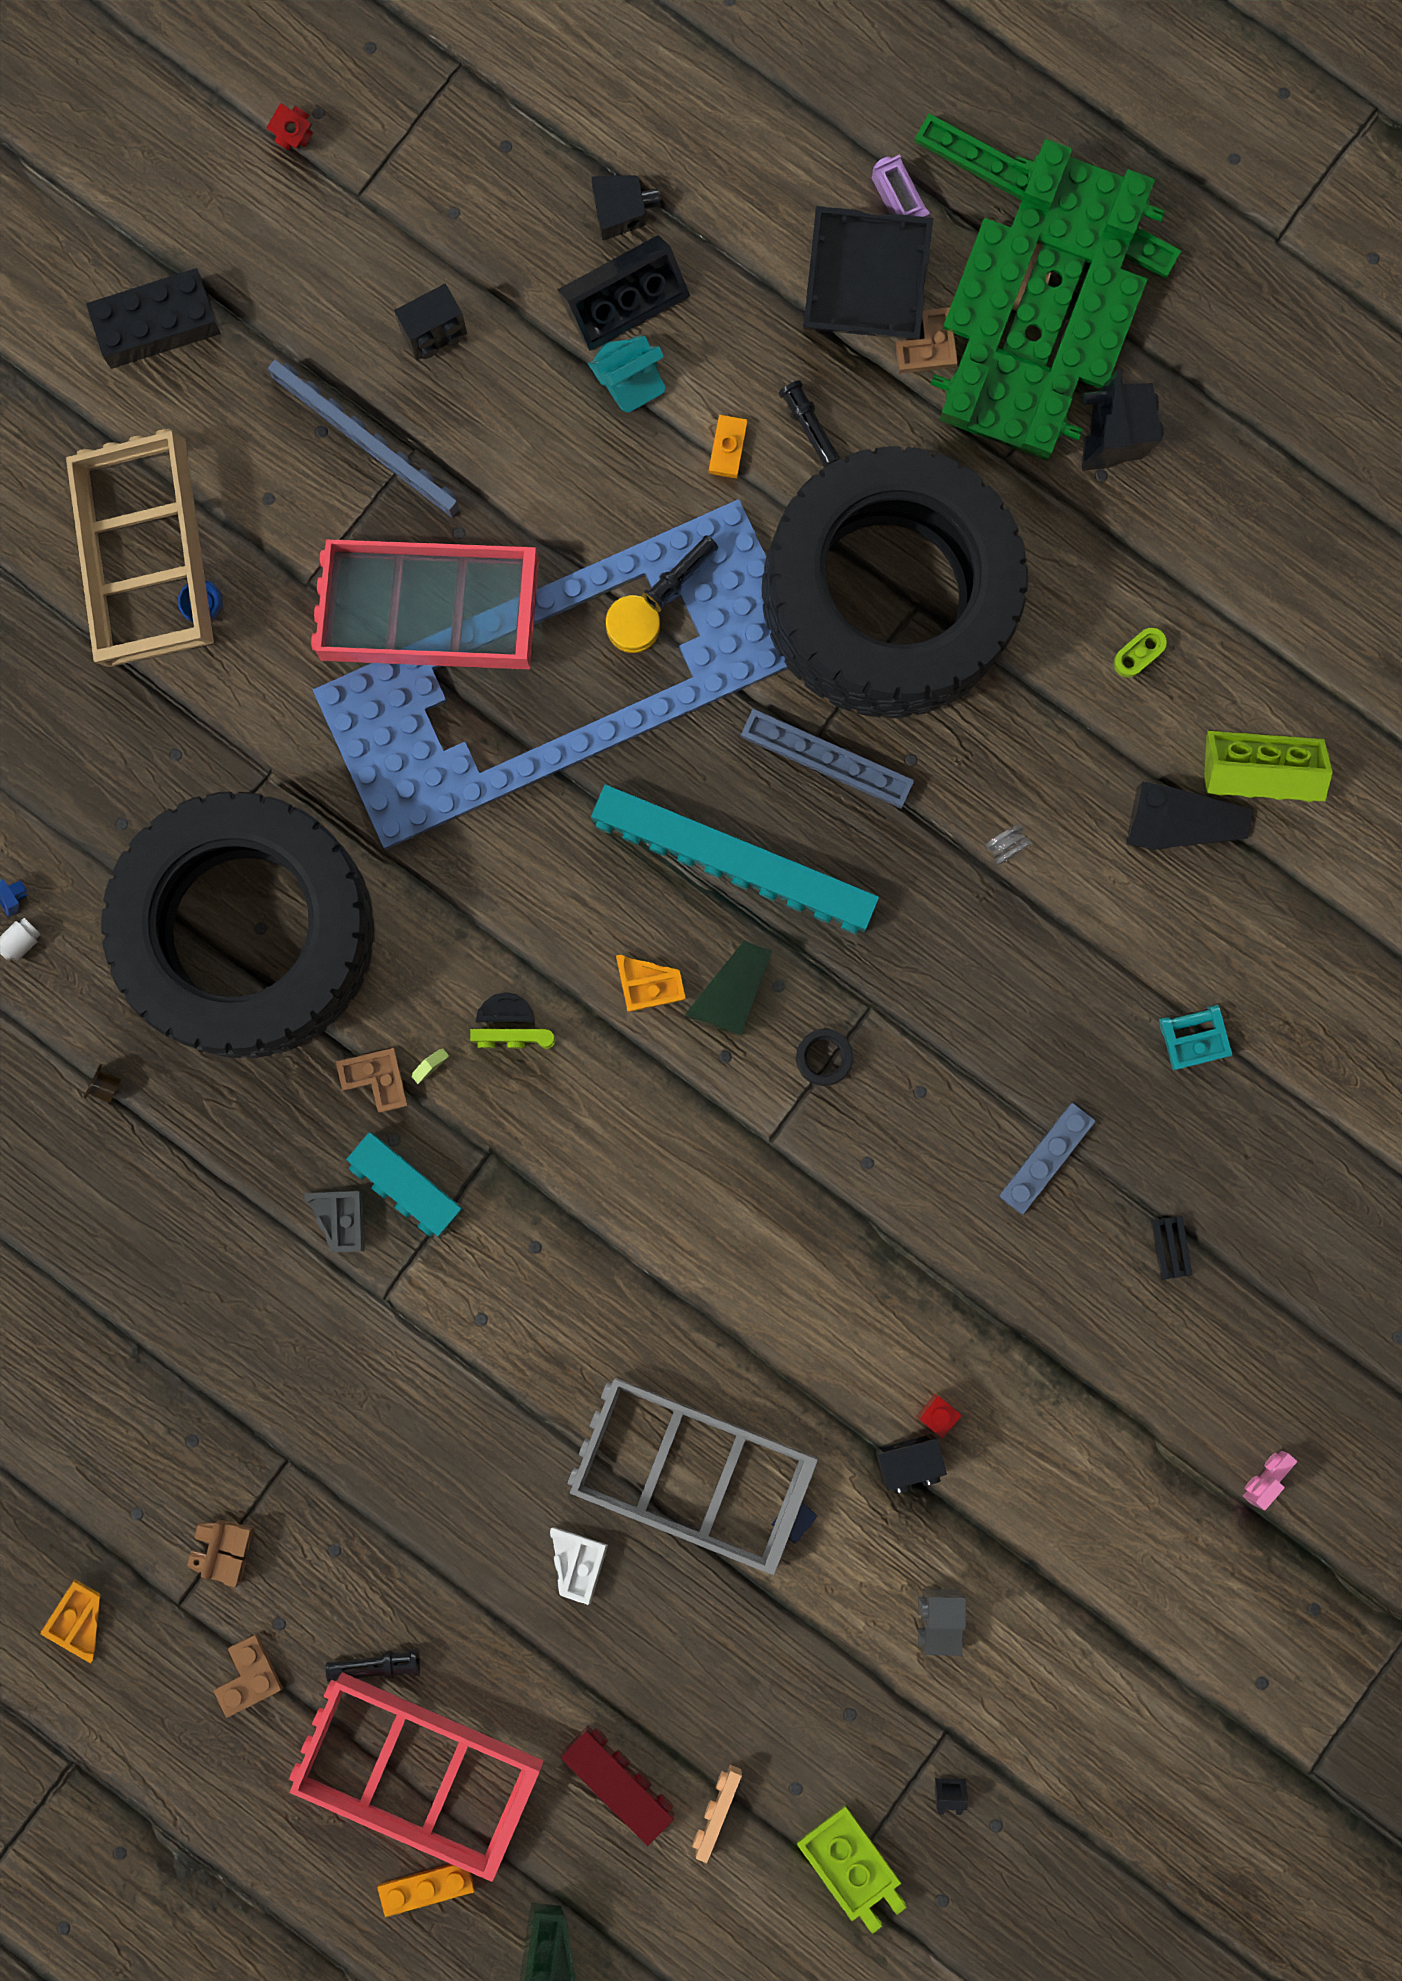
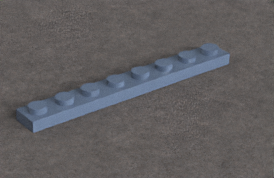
[267,360,459,518]

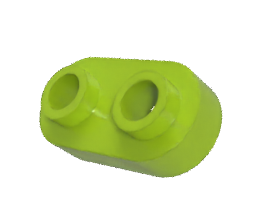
[1113,628,1167,678]

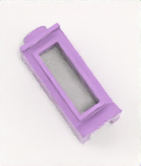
[872,154,931,217]

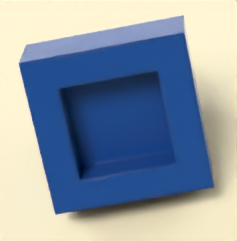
[0,879,27,918]

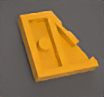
[40,1579,101,1664]

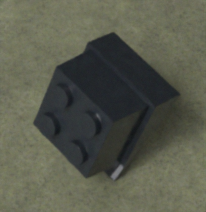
[1081,370,1164,471]

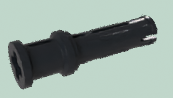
[778,380,840,467]
[642,535,718,612]
[326,1648,420,1682]

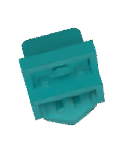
[587,336,665,412]

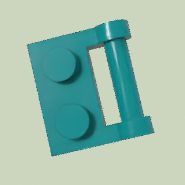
[1159,1004,1232,1070]

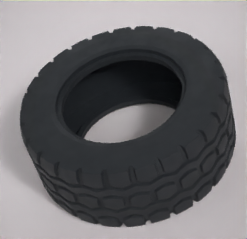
[761,446,1028,718]
[101,792,375,1058]

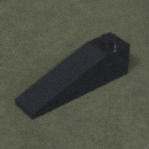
[1126,781,1253,850]

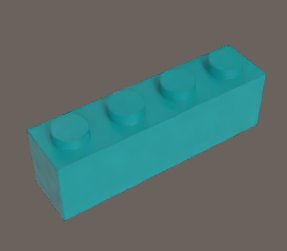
[346,1132,463,1237]

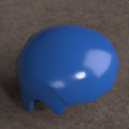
[178,580,223,622]

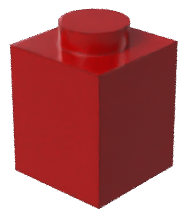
[916,1394,962,1439]

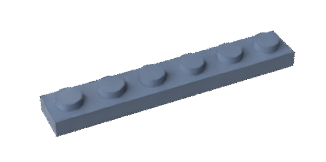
[741,709,914,809]

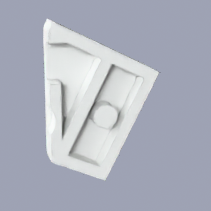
[550,1527,608,1605]

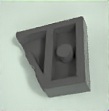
[304,1191,365,1252]

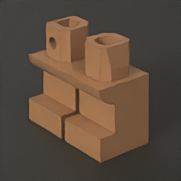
[187,1520,255,1588]

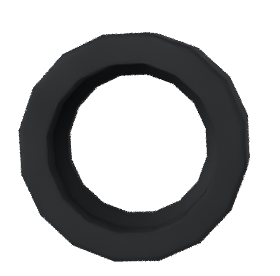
[796,1029,853,1086]

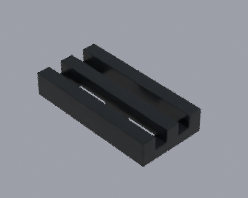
[1151,1216,1193,1280]

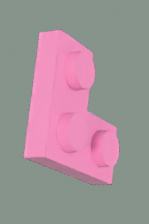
[1243,1451,1298,1511]

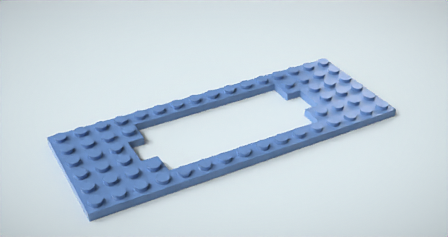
[312,499,788,850]

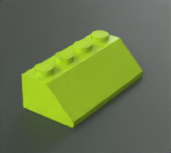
[1204,731,1333,802]

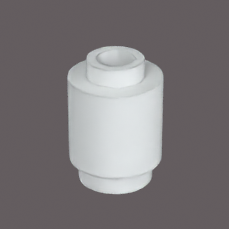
[0,918,41,961]

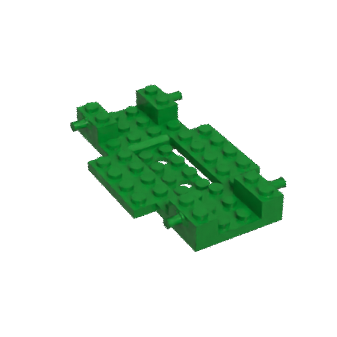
[930,138,1165,461]

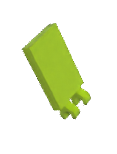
[797,1805,907,1934]

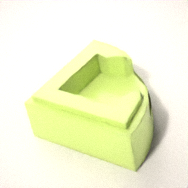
[411,1048,449,1084]

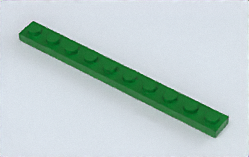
[914,113,1181,279]

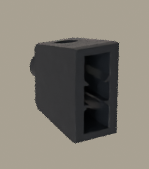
[591,175,661,240]

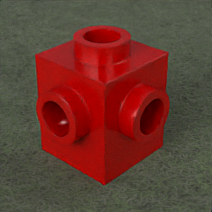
[266,103,314,151]

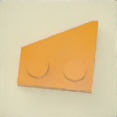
[616,955,686,1012]

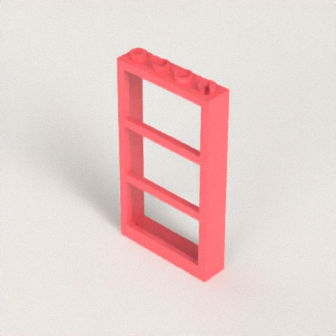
[289,1672,544,1882]

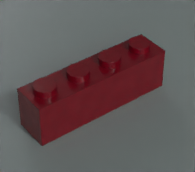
[560,1725,674,1846]

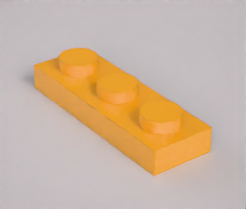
[377,1864,475,1917]

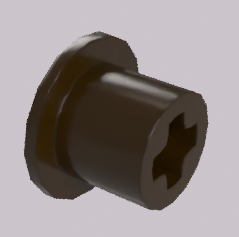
[83,1063,121,1103]

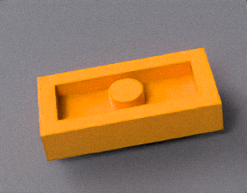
[709,415,748,479]

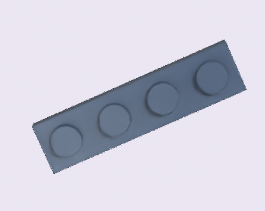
[998,1103,1095,1215]

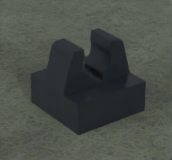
[934,1778,968,1815]

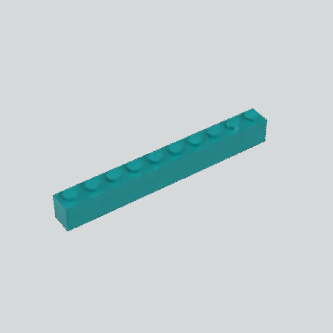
[591,784,879,935]

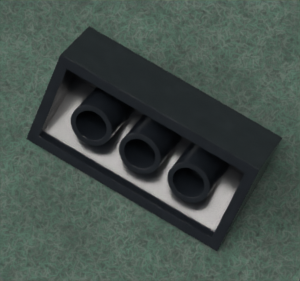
[557,235,690,351]

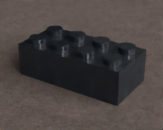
[86,268,221,369]

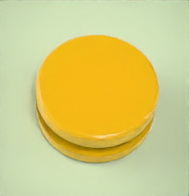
[606,595,660,653]

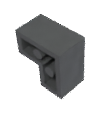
[918,1589,966,1656]

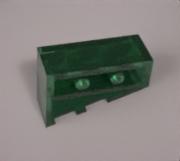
[685,941,772,1038]
[519,1903,576,1981]

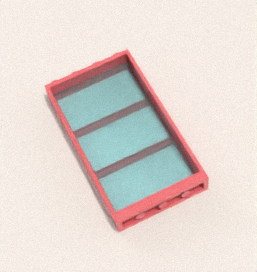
[311,539,539,669]

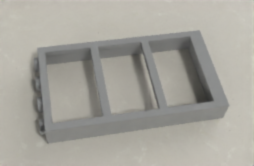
[567,1378,818,1575]

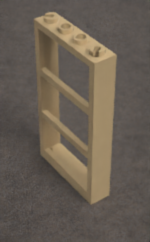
[66,429,214,667]

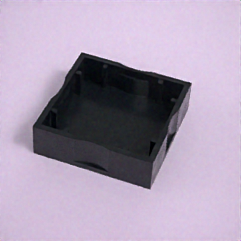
[803,206,933,340]

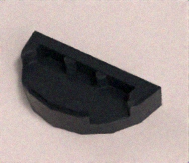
[475,992,535,1023]

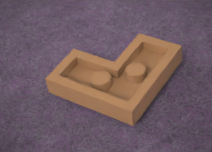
[895,307,957,374]
[336,1048,408,1113]
[213,1633,283,1718]

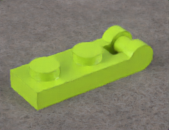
[470,1029,556,1049]

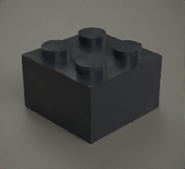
[394,283,467,360]
[874,1434,947,1494]

